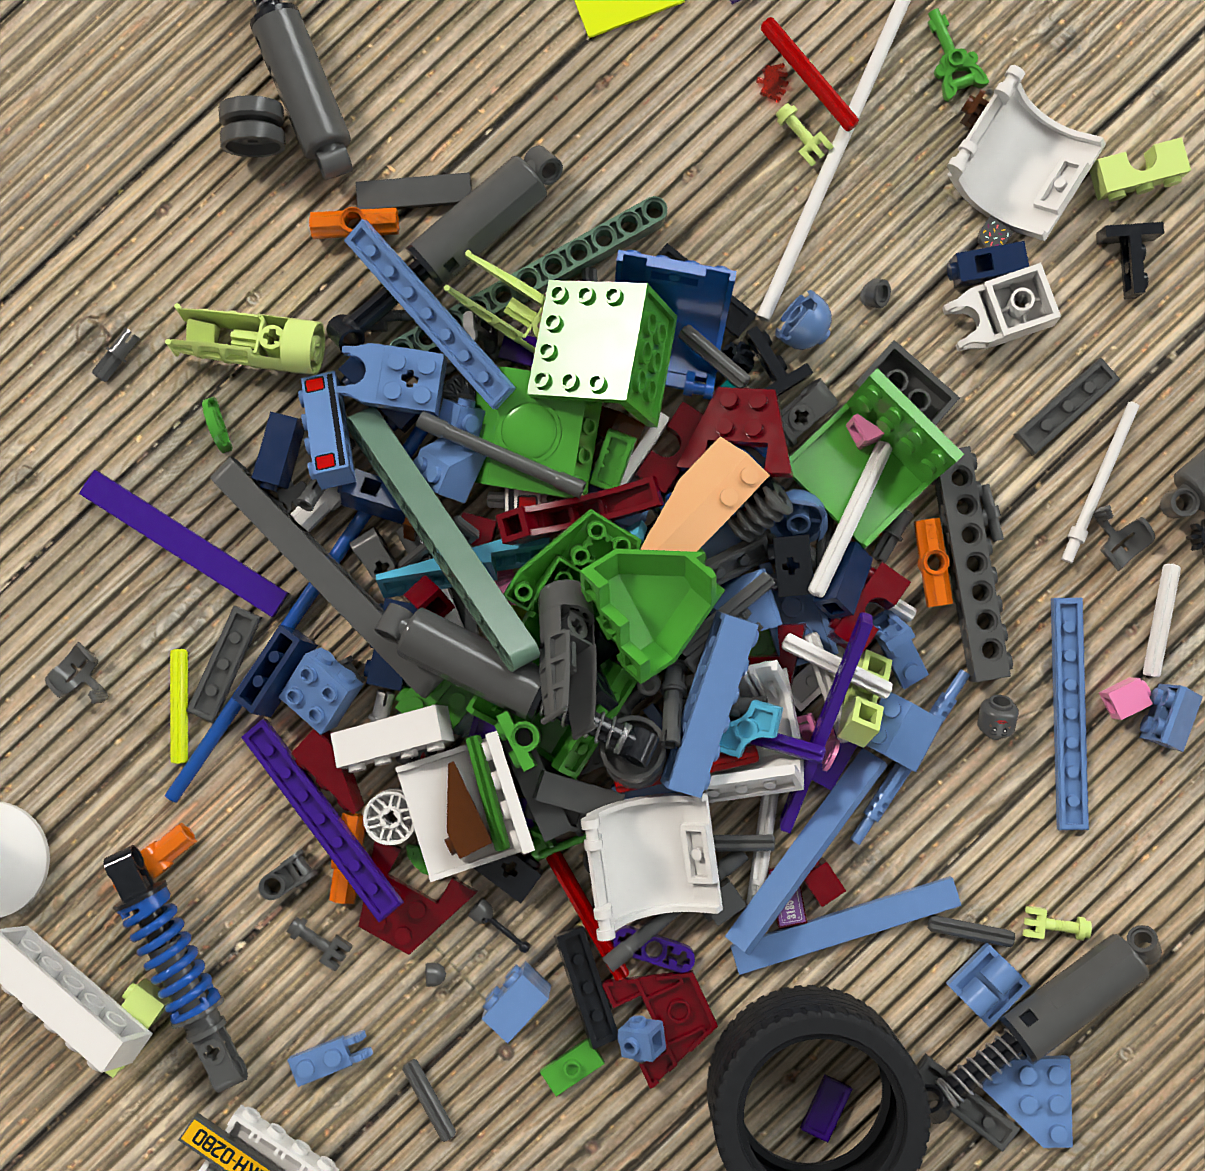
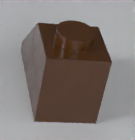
[597,406,646,455]

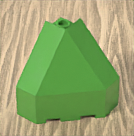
[580,549,725,684]

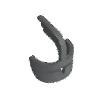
[1094,505,1155,571]
[45,642,109,704]

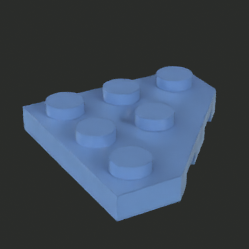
[982,1055,1073,1148]

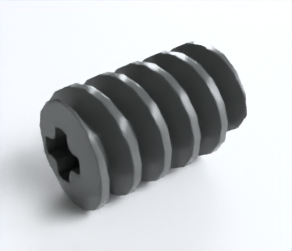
[727,482,793,542]

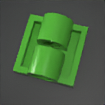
[495,711,542,772]

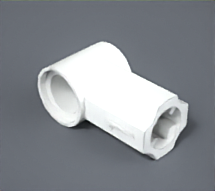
[290,486,341,532]

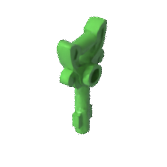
[928,8,989,102]

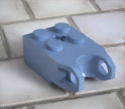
[335,343,447,417]

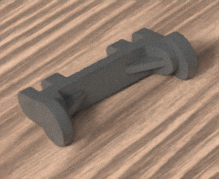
[463,311,501,361]

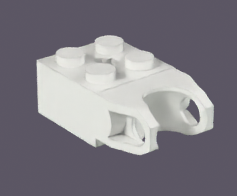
[943,263,1061,351]

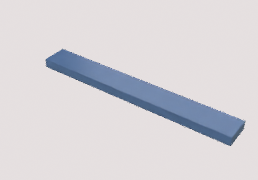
[344,219,516,409]
[1051,598,1089,830]
[725,748,888,955]
[730,876,962,975]

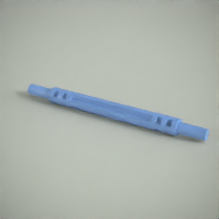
[850,669,970,845]

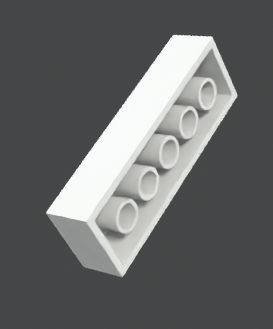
[0,926,153,1073]

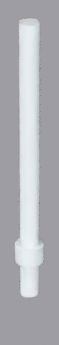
[1061,402,1140,563]

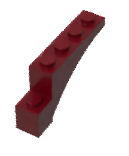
[496,476,664,546]

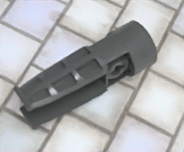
[538,579,599,740]

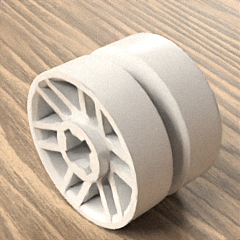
[363,788,415,845]

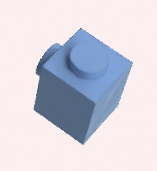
[439,397,485,437]

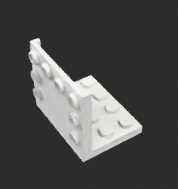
[395,731,535,882]

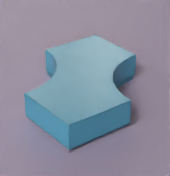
[719,699,783,758]

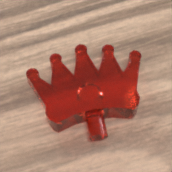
[756,63,789,103]

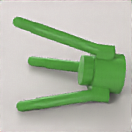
[531,833,586,862]

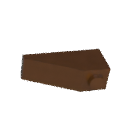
[444,761,493,859]

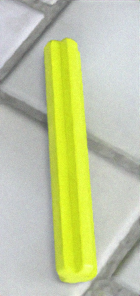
[170,649,188,764]

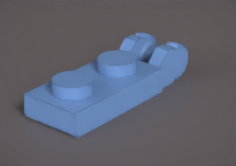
[287,1030,373,1087]

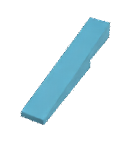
[376,538,552,598]

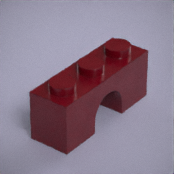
[635,401,703,496]
[827,562,911,653]

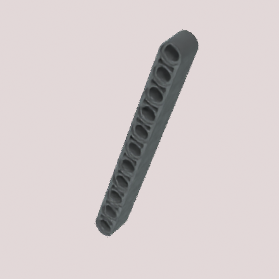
[210,456,444,699]

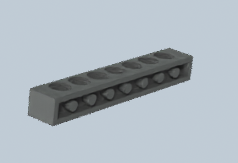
[935,446,1013,682]

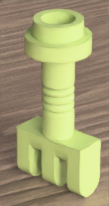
[776,103,834,167]
[1023,906,1092,941]

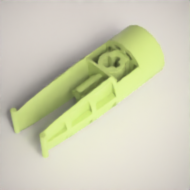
[444,250,546,354]
[165,303,325,375]

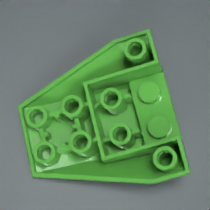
[503,509,642,641]

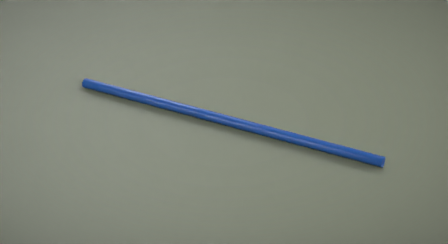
[165,426,428,803]

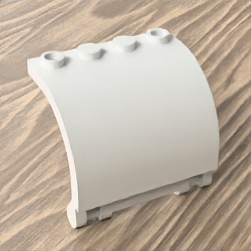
[947,65,1106,241]
[581,793,723,941]

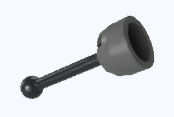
[468,897,530,953]

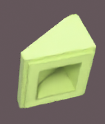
[186,319,221,343]

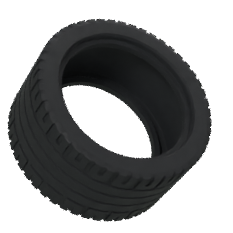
[707,985,931,1171]

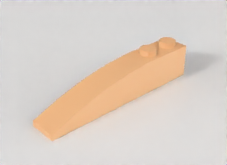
[640,437,770,552]

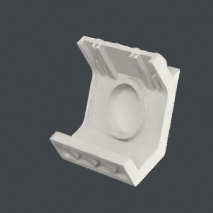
[683,660,804,803]

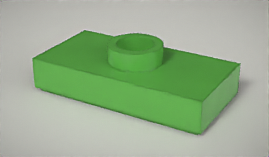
[589,428,637,490]
[540,1038,605,1097]

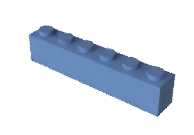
[660,610,759,798]

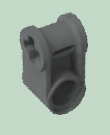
[350,527,397,580]
[259,849,318,900]

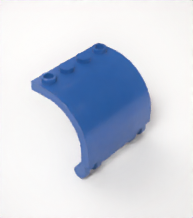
[615,250,737,400]

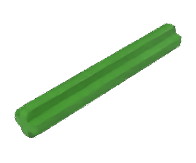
[466,735,510,851]

